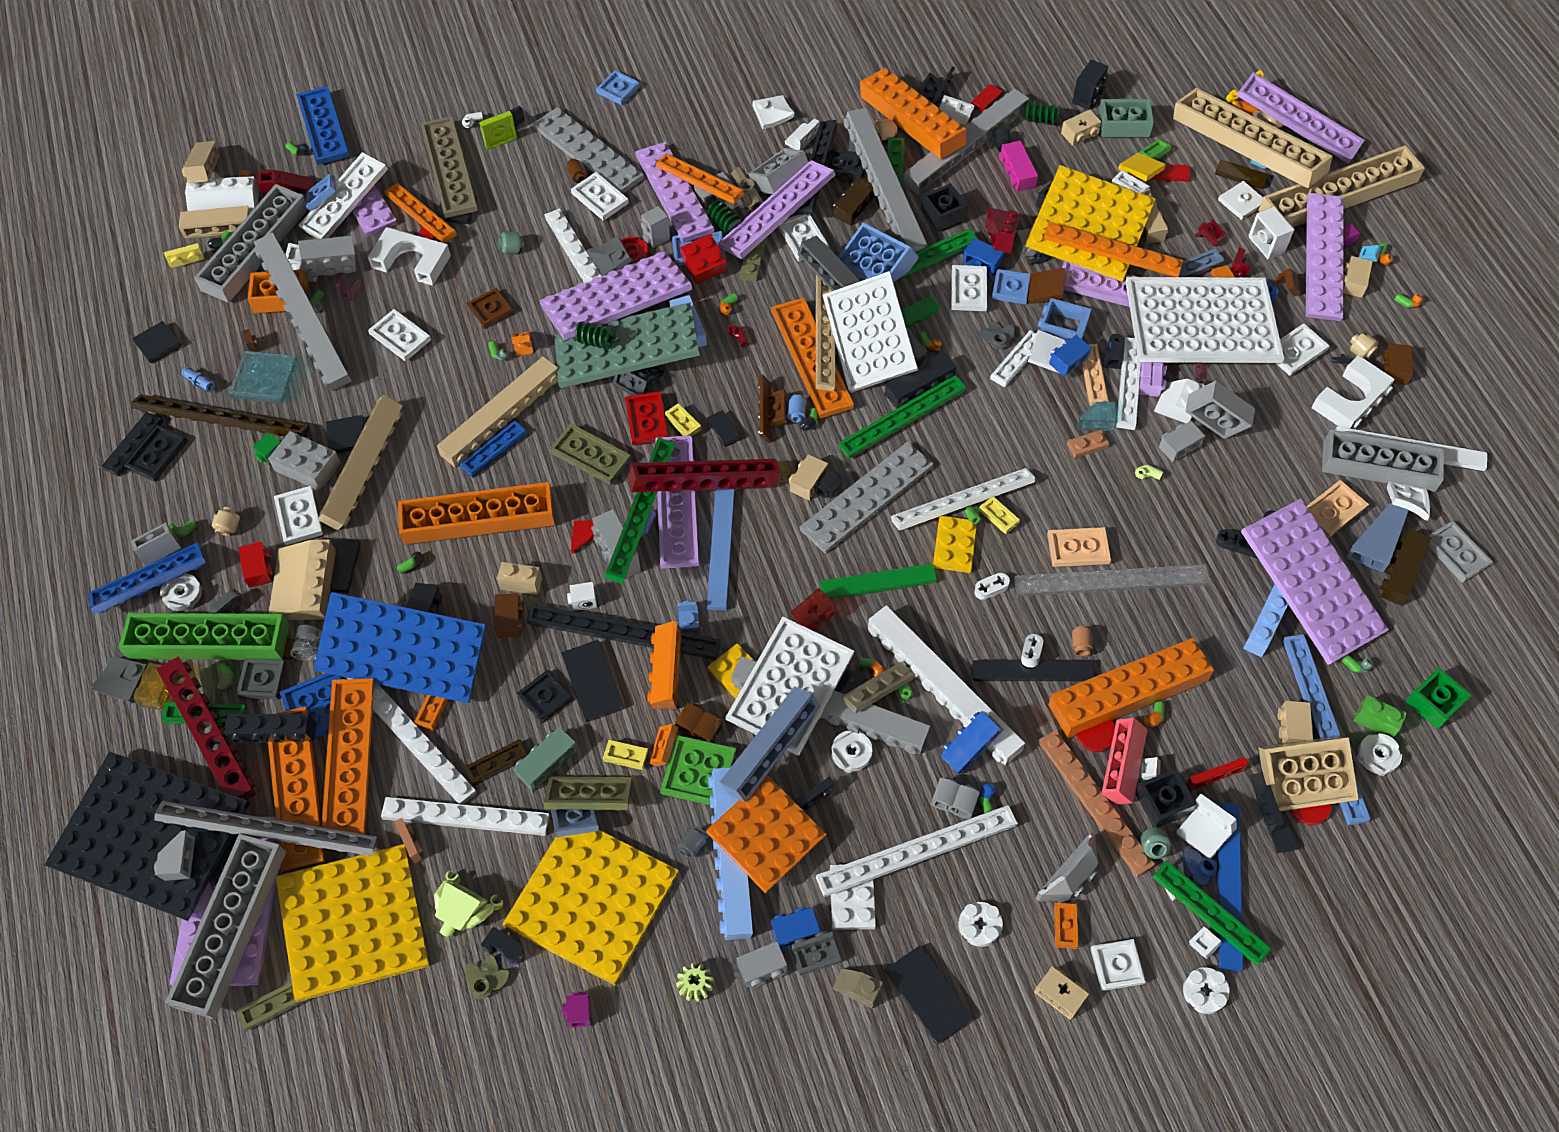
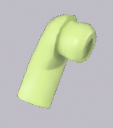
[1135,465,1163,480]

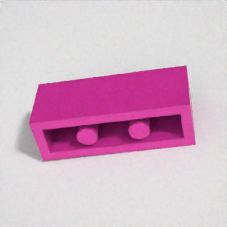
[999,141,1038,192]

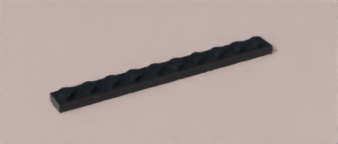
[526,604,721,660]

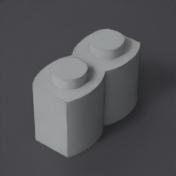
[931,777,980,819]

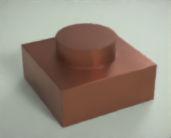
[242,329,259,355]

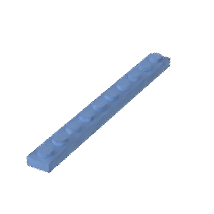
[1283,634,1370,825]

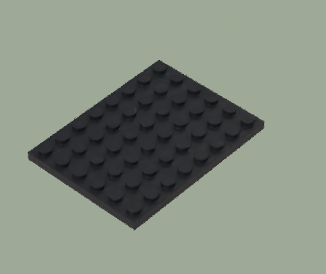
[44,751,250,921]

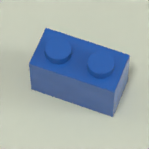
[962,238,1004,276]
[1049,334,1092,377]
[771,907,820,950]

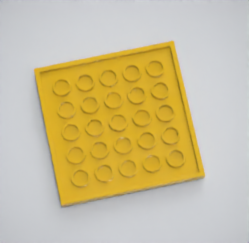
[1025,165,1155,282]
[502,830,679,986]
[276,844,429,1002]

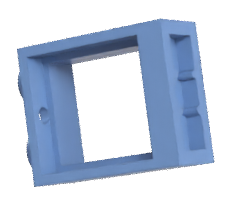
[1038,298,1091,340]

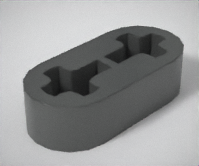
[208,589,244,614]

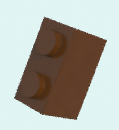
[1382,343,1413,385]
[494,593,524,638]

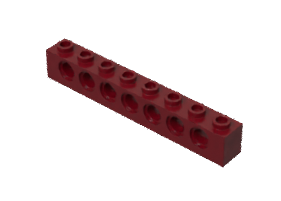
[628,459,781,493]
[156,656,256,800]

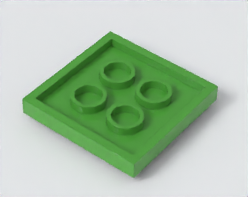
[660,735,736,805]

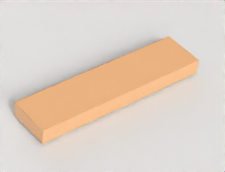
[1082,344,1109,406]

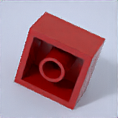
[680,234,727,284]

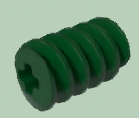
[1025,100,1061,125]
[707,201,742,235]
[575,321,616,350]

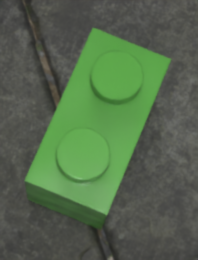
[1353,695,1407,738]

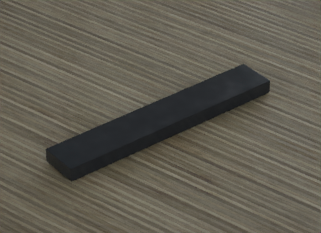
[972,660,1094,681]

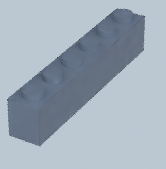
[720,686,820,802]

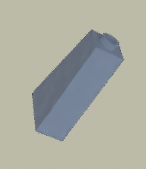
[1346,503,1408,573]

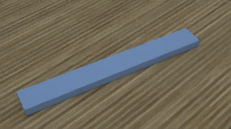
[707,489,735,611]

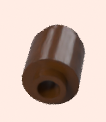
[566,159,588,183]

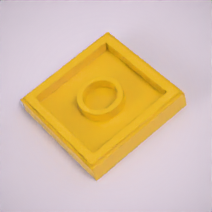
[1118,153,1166,181]

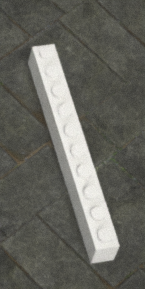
[868,606,1025,765]

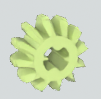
[676,963,714,1002]

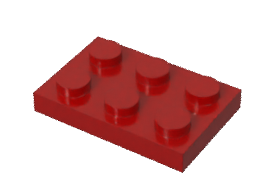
[625,392,668,445]

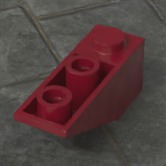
[258,170,313,198]

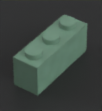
[513,727,578,791]

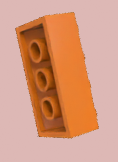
[647,621,681,709]

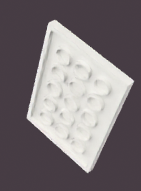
[823,272,918,393]
[726,617,854,756]

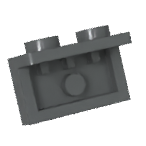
[791,931,841,976]

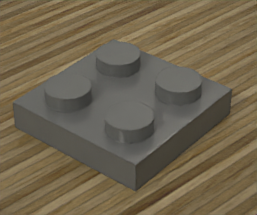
[236,658,286,700]

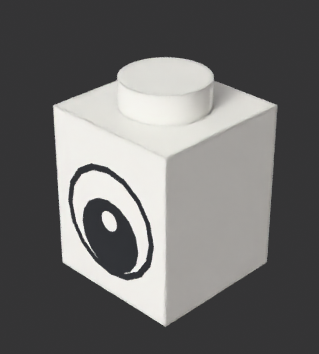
[567,582,597,611]

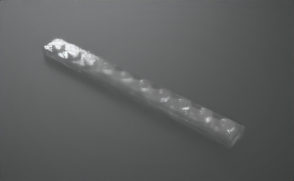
[1014,564,1210,596]

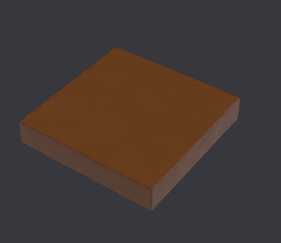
[1028,268,1066,303]
[466,288,514,329]

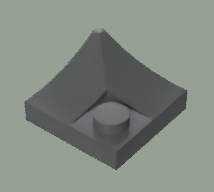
[586,236,633,276]
[90,656,150,704]

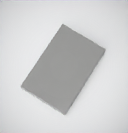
[1428,520,1493,583]

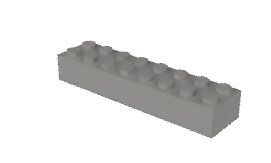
[194,184,308,303]
[165,834,286,1020]

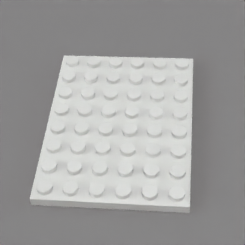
[1126,277,1284,363]

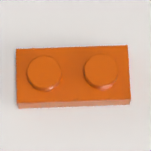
[649,724,678,767]
[1054,903,1078,949]

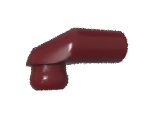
[727,325,748,347]

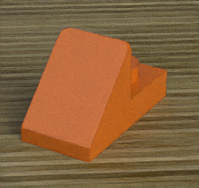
[511,331,533,356]

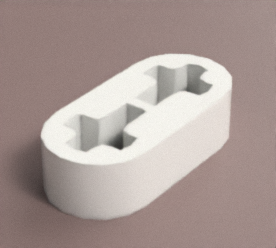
[974,573,1010,600]
[1021,634,1043,667]

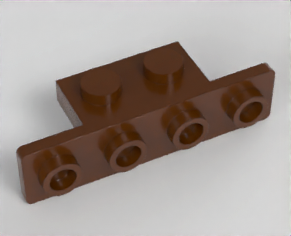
[758,375,788,443]

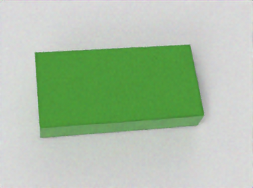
[1138,139,1172,160]

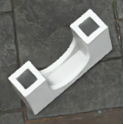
[368,227,451,286]
[1312,355,1394,429]

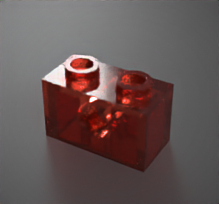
[790,588,837,632]

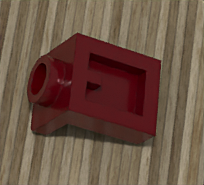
[1195,219,1226,246]
[1230,247,1251,278]

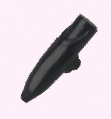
[1028,253,1052,266]
[1331,354,1355,364]

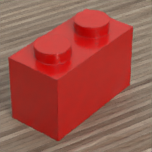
[239,541,274,588]

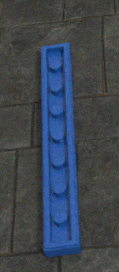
[1217,802,1243,972]

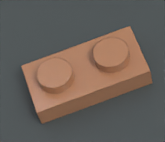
[1067,430,1109,458]
[394,818,423,864]

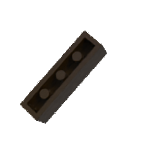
[833,172,875,226]
[1379,528,1432,606]

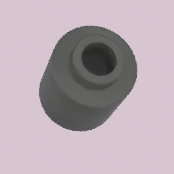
[678,826,708,858]

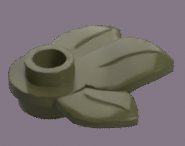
[465,955,509,999]

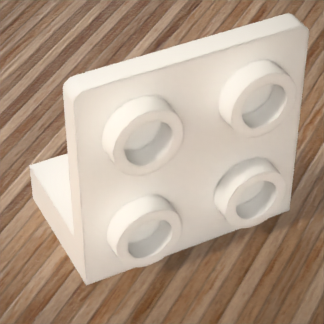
[1177,794,1237,858]

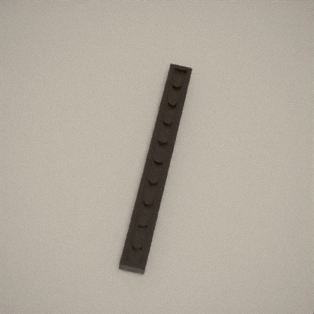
[131,394,310,437]

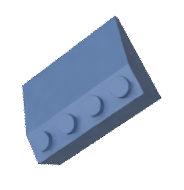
[838,223,919,282]

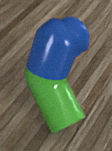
[978,783,997,813]

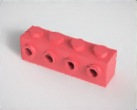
[1102,718,1148,805]

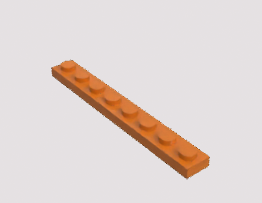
[1043,222,1183,277]

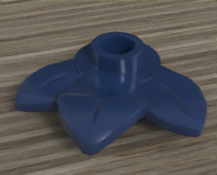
[1176,848,1217,886]

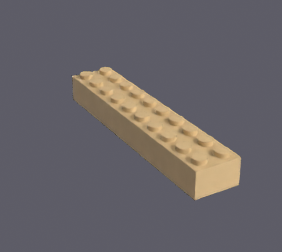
[1173,88,1333,188]
[1258,145,1425,228]

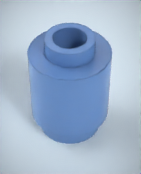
[787,395,807,423]

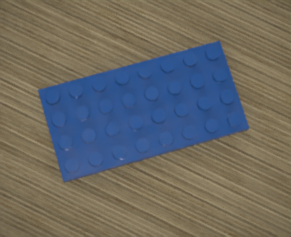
[314,592,487,703]

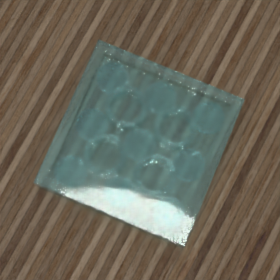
[228,351,297,403]

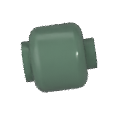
[498,231,524,254]
[1141,827,1171,859]

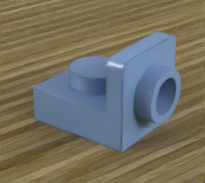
[678,601,700,632]

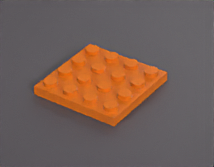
[706,775,826,894]

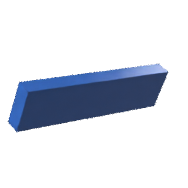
[460,420,528,478]

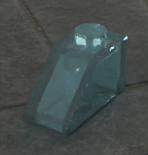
[1077,401,1117,430]

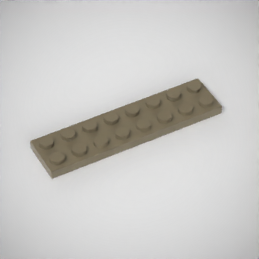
[421,116,478,218]

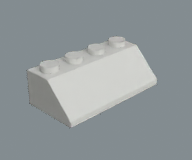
[185,177,260,212]

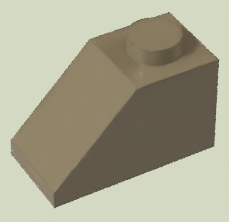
[832,968,883,1009]

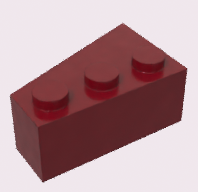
[985,207,1022,253]

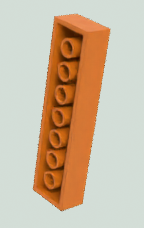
[860,68,966,160]
[398,482,555,545]
[1049,638,1214,739]

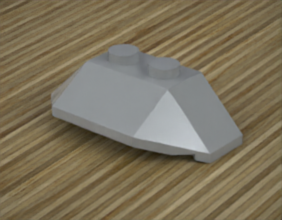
[1036,832,1098,902]

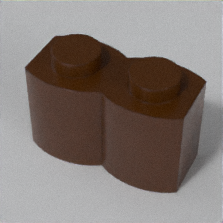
[675,703,722,743]

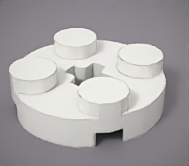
[160,573,202,611]
[832,731,872,773]
[1357,734,1402,776]
[958,902,1003,947]
[1183,967,1230,1014]

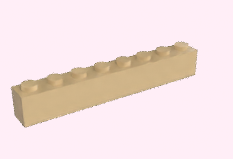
[437,357,558,468]
[317,395,403,530]

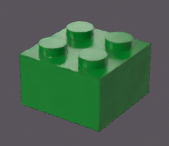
[1405,668,1472,730]

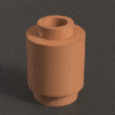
[1072,626,1092,657]

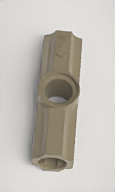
[730,167,763,211]

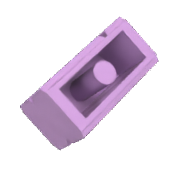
[1138,362,1167,397]

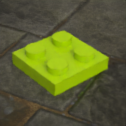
[479,111,517,150]

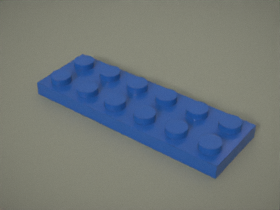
[296,86,350,165]
[88,542,206,615]

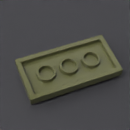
[549,423,631,485]
[543,777,632,810]

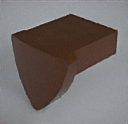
[1276,269,1301,297]

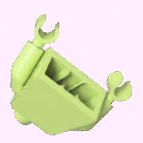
[434,871,503,938]

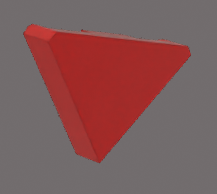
[570,520,595,554]

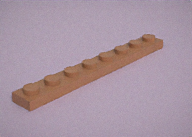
[1038,730,1155,878]

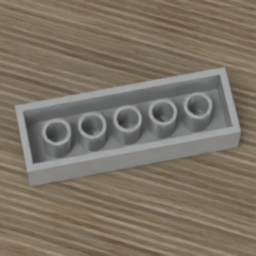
[1322,429,1444,492]

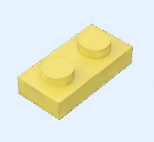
[164,243,205,268]
[664,403,701,436]
[979,496,1020,534]
[603,740,648,770]

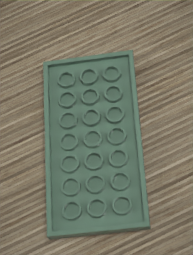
[554,302,700,388]

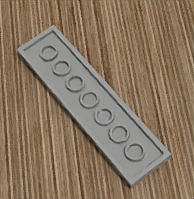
[533,107,644,194]
[800,441,933,554]

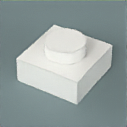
[1138,757,1161,782]
[1189,927,1221,959]

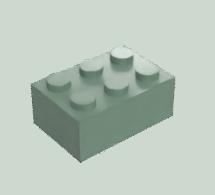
[1098,99,1154,137]

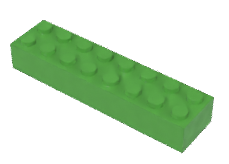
[119,613,290,660]

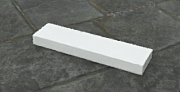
[990,330,1036,387]

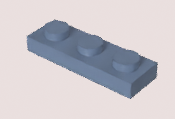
[1178,248,1224,277]

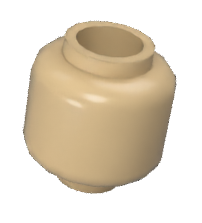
[874,119,897,141]
[1350,333,1378,359]
[211,507,240,536]

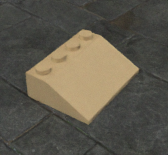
[268,540,336,620]
[1258,736,1359,811]

